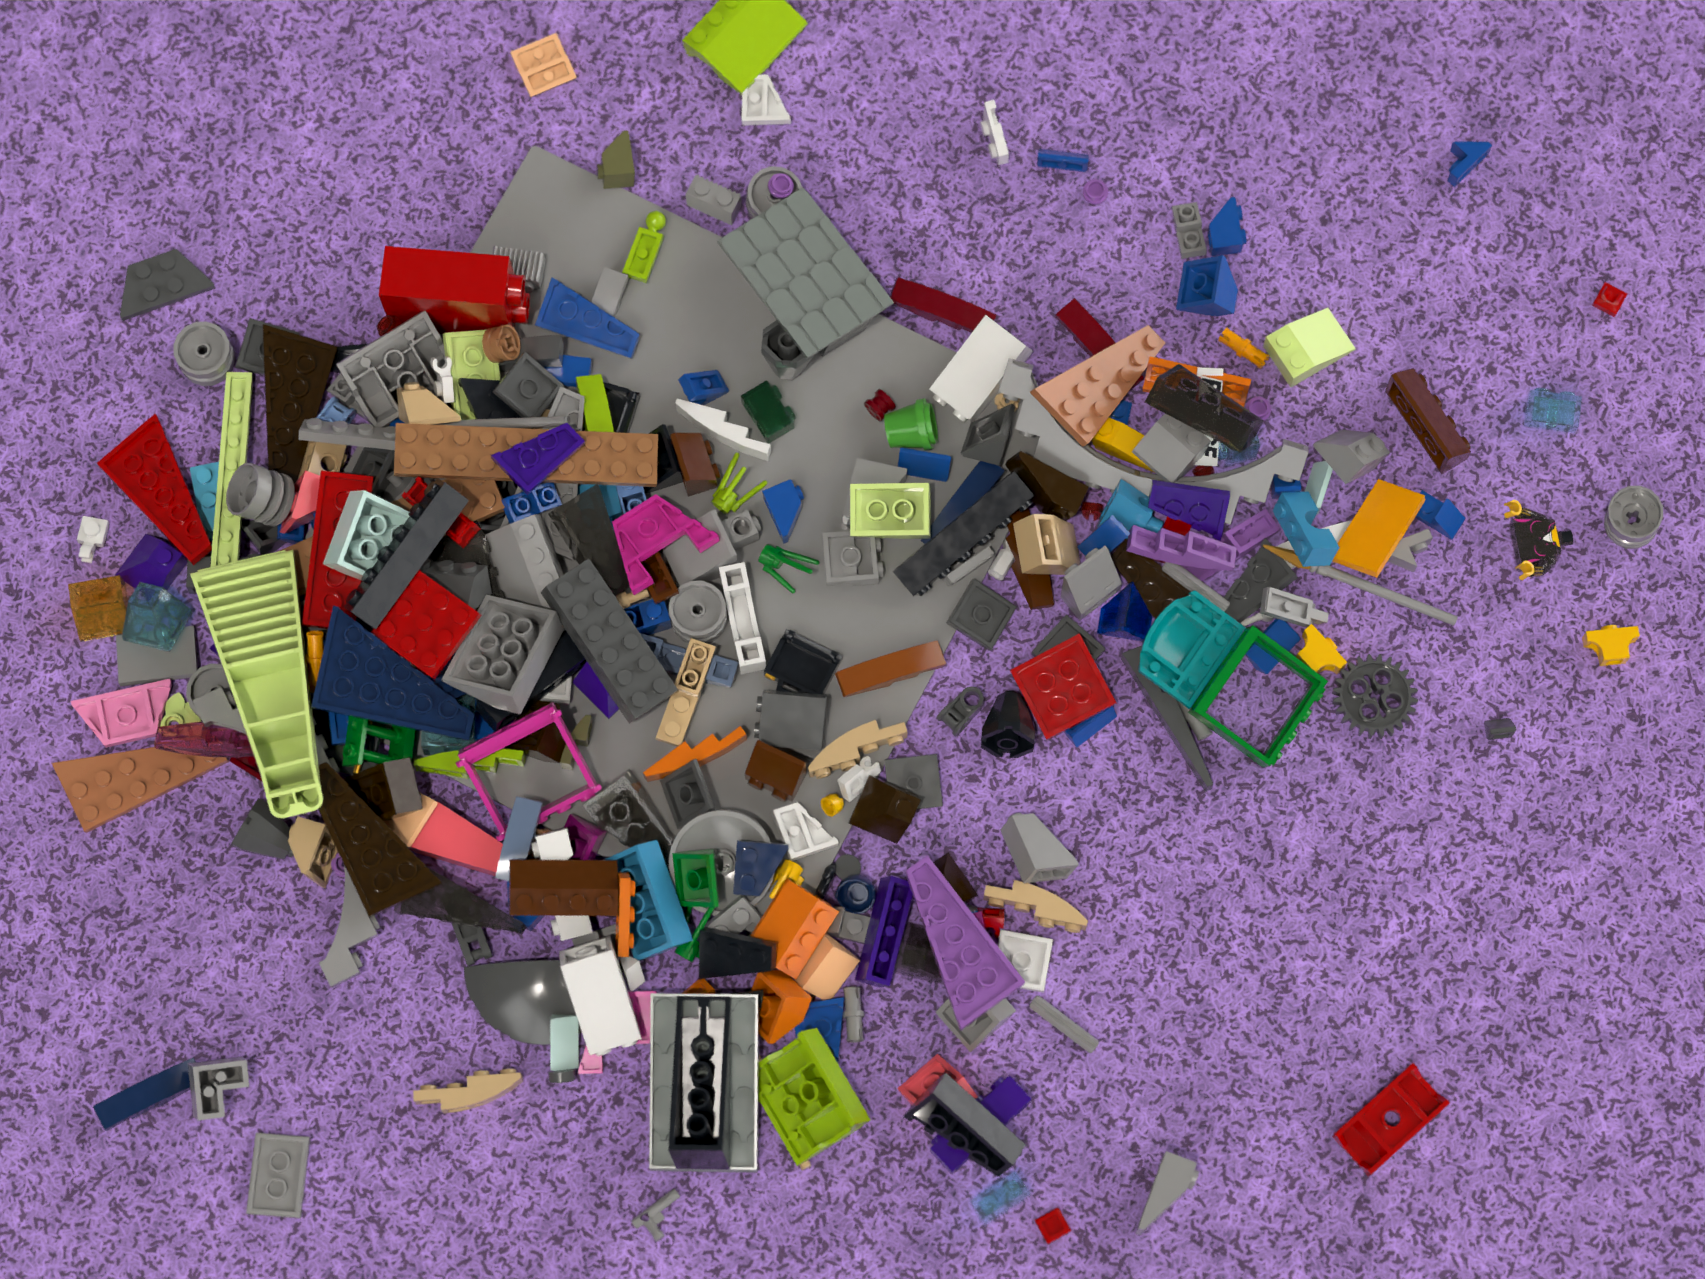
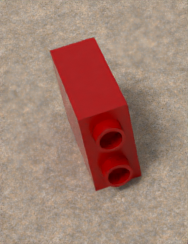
[379,246,530,334]

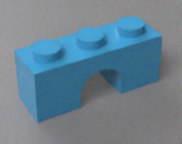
[1273,492,1339,567]

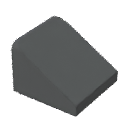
[1484,718,1516,740]

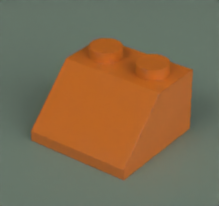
[750,970,812,1044]

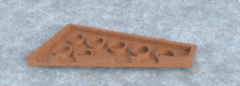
[1030,325,1165,447]
[52,737,229,833]

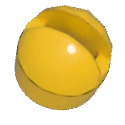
[820,793,844,817]

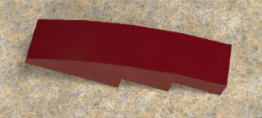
[890,277,997,333]
[1055,298,1144,392]

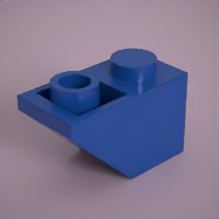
[1207,197,1246,256]
[624,599,672,635]

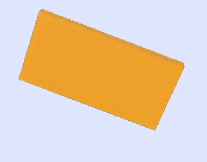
[1332,479,1425,578]

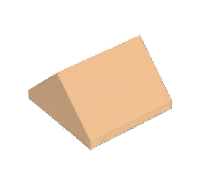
[795,933,861,1000]

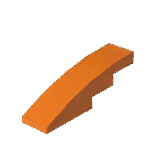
[643,726,747,782]

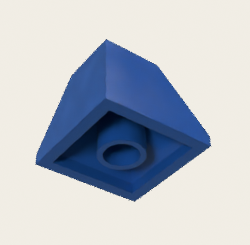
[1176,255,1238,317]

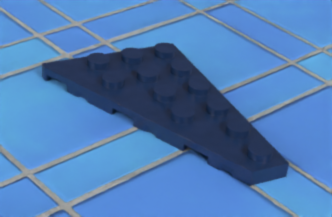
[311,606,474,741]

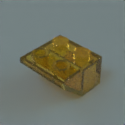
[68,575,132,642]

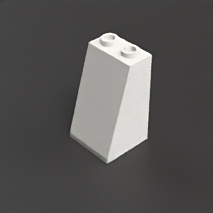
[930,315,1033,422]
[559,936,641,1056]

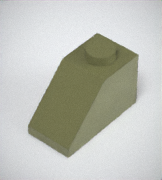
[597,130,635,189]

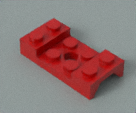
[1332,1063,1450,1177]

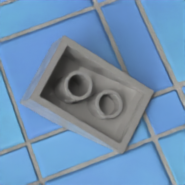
[1135,1151,1199,1236]

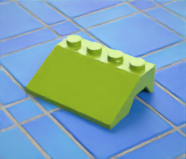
[682,0,808,95]
[758,1028,871,1166]

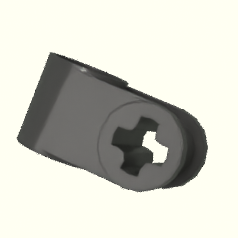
[936,686,984,737]

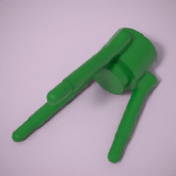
[758,544,820,594]
[674,906,714,963]

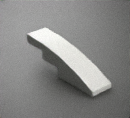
[675,398,771,461]

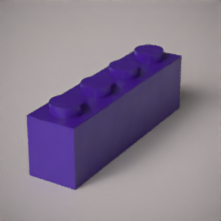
[855,876,913,988]
[930,1075,1032,1175]

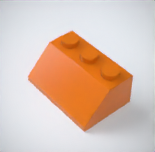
[750,878,839,979]

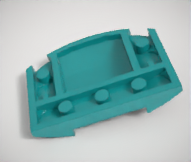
[1138,590,1246,709]

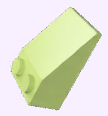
[1263,308,1356,387]
[850,483,931,539]

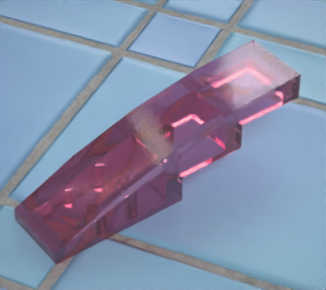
[154,722,254,757]

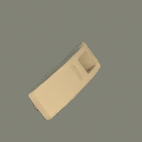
[656,638,716,747]
[808,720,908,779]
[983,880,1088,933]
[413,1069,523,1114]

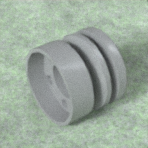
[226,463,295,527]
[1604,486,1663,549]

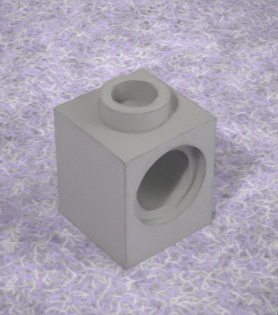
[721,510,761,550]

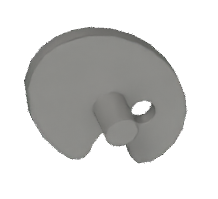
[382,471,417,503]

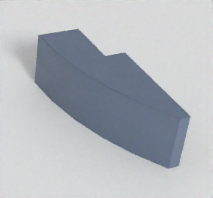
[495,796,543,881]

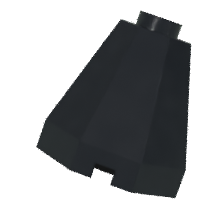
[981,691,1035,758]

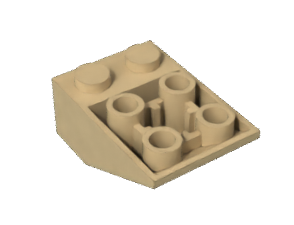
[1013,514,1081,575]

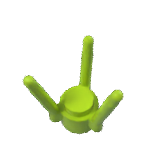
[711,452,768,514]

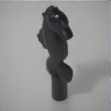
[815,863,837,899]

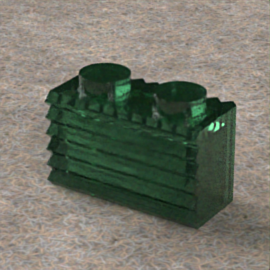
[741,380,796,444]

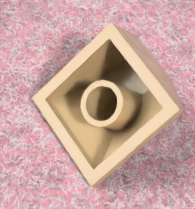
[397,382,461,424]
[288,816,338,888]

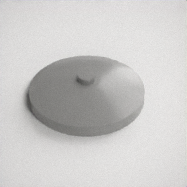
[669,809,775,916]

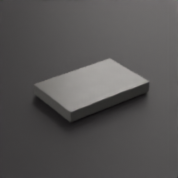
[116,626,198,687]
[246,1133,310,1219]

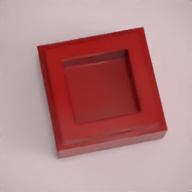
[1034,1208,1071,1245]

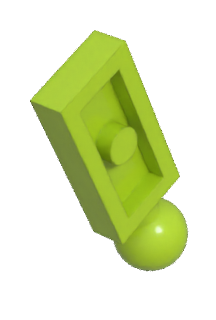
[622,211,666,283]

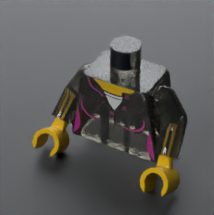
[1504,500,1573,580]

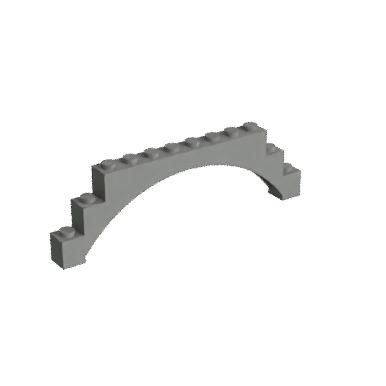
[999,358,1309,525]
[192,687,380,988]

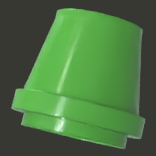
[884,398,938,451]

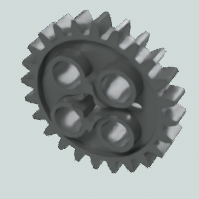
[1332,654,1418,739]

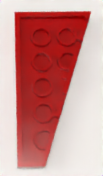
[97,413,212,566]

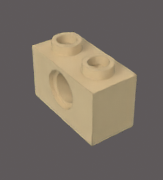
[298,441,347,479]

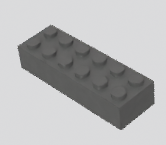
[540,559,678,724]

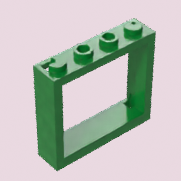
[1188,625,1328,768]

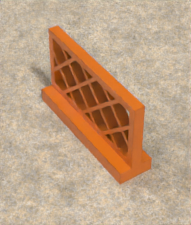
[1142,356,1251,414]

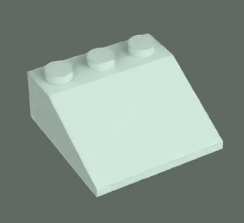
[323,490,409,580]

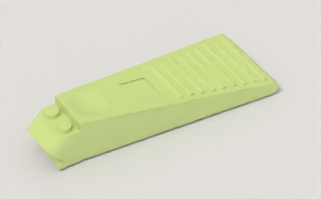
[190,550,323,818]

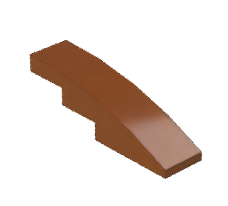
[835,640,946,697]

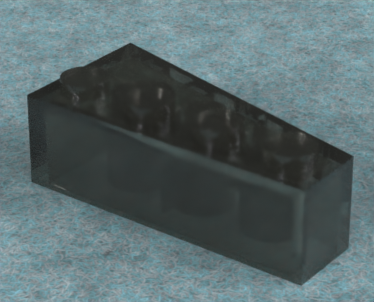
[1145,364,1264,453]
[548,484,630,596]

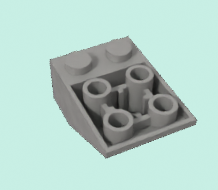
[1060,546,1122,621]

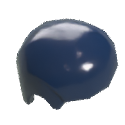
[835,874,877,914]

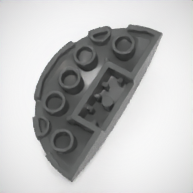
[464,960,623,1045]

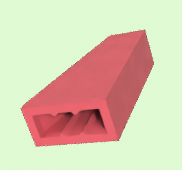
[408,801,503,876]

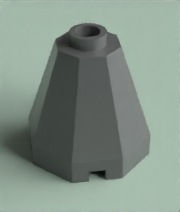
[761,320,813,380]
[231,798,293,860]

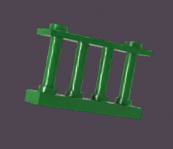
[342,716,415,767]

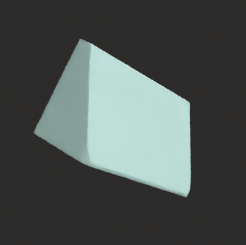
[1305,461,1333,515]
[550,1015,579,1071]

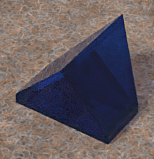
[1097,581,1152,642]

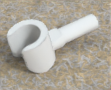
[1241,613,1274,626]

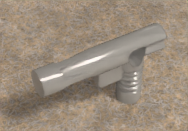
[631,1189,680,1242]

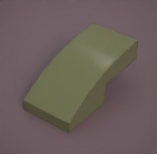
[560,715,593,770]

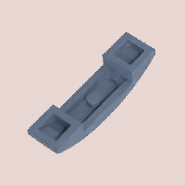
[640,633,739,688]

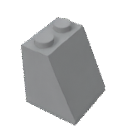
[659,509,738,588]

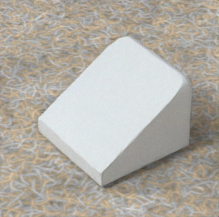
[619,956,645,991]

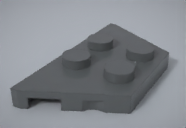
[120,249,216,321]

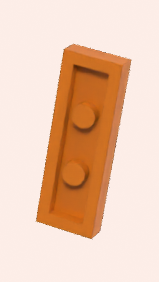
[615,872,635,957]

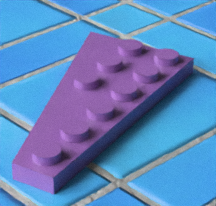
[905,856,1025,1031]

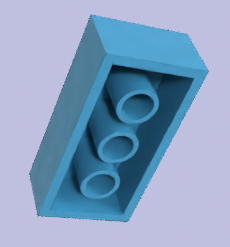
[604,840,693,961]

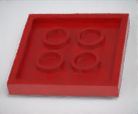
[371,570,482,680]
[1010,633,1117,740]

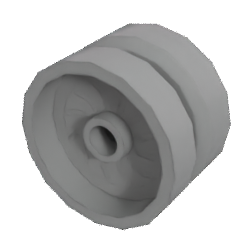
[746,166,802,219]
[173,321,235,386]
[669,581,727,644]
[186,664,237,719]

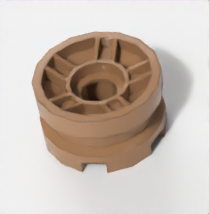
[482,325,521,363]

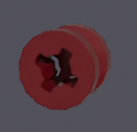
[864,389,896,422]

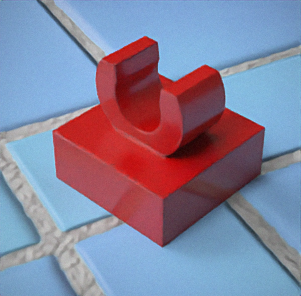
[1592,282,1628,317]
[978,907,1004,938]

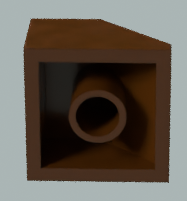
[670,433,720,497]
[744,740,807,802]

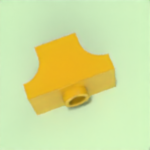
[1296,624,1347,675]
[1582,625,1640,666]

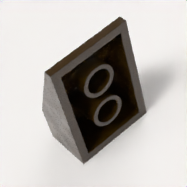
[1005,451,1089,521]
[343,757,423,822]

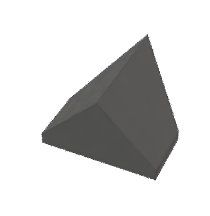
[241,520,287,555]

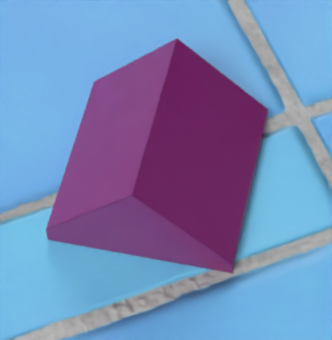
[564,814,607,860]

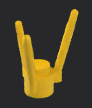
[754,860,804,906]

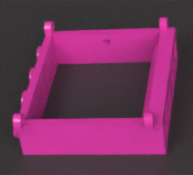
[456,702,602,842]

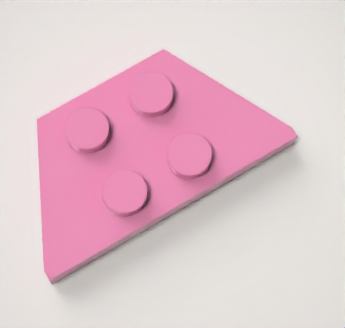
[71,679,172,748]

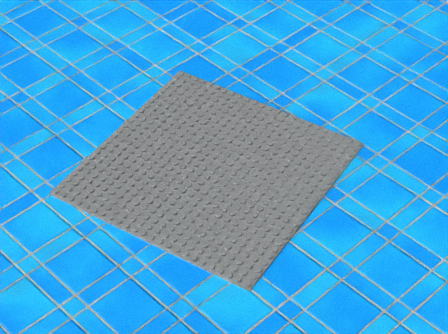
[300,146,1040,933]

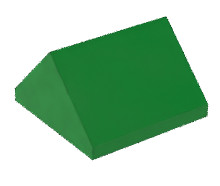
[672,849,719,908]

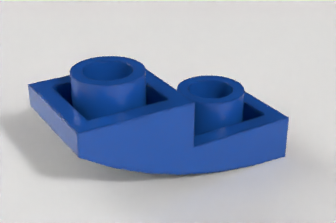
[501,483,562,524]
[1077,515,1130,556]

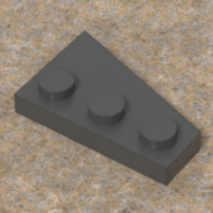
[1224,537,1298,623]

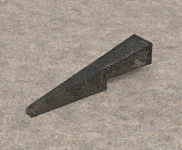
[394,866,527,935]

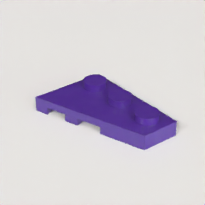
[491,423,585,495]
[1148,480,1230,541]

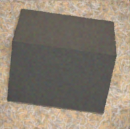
[961,404,1015,465]
[351,447,395,498]
[660,759,715,829]

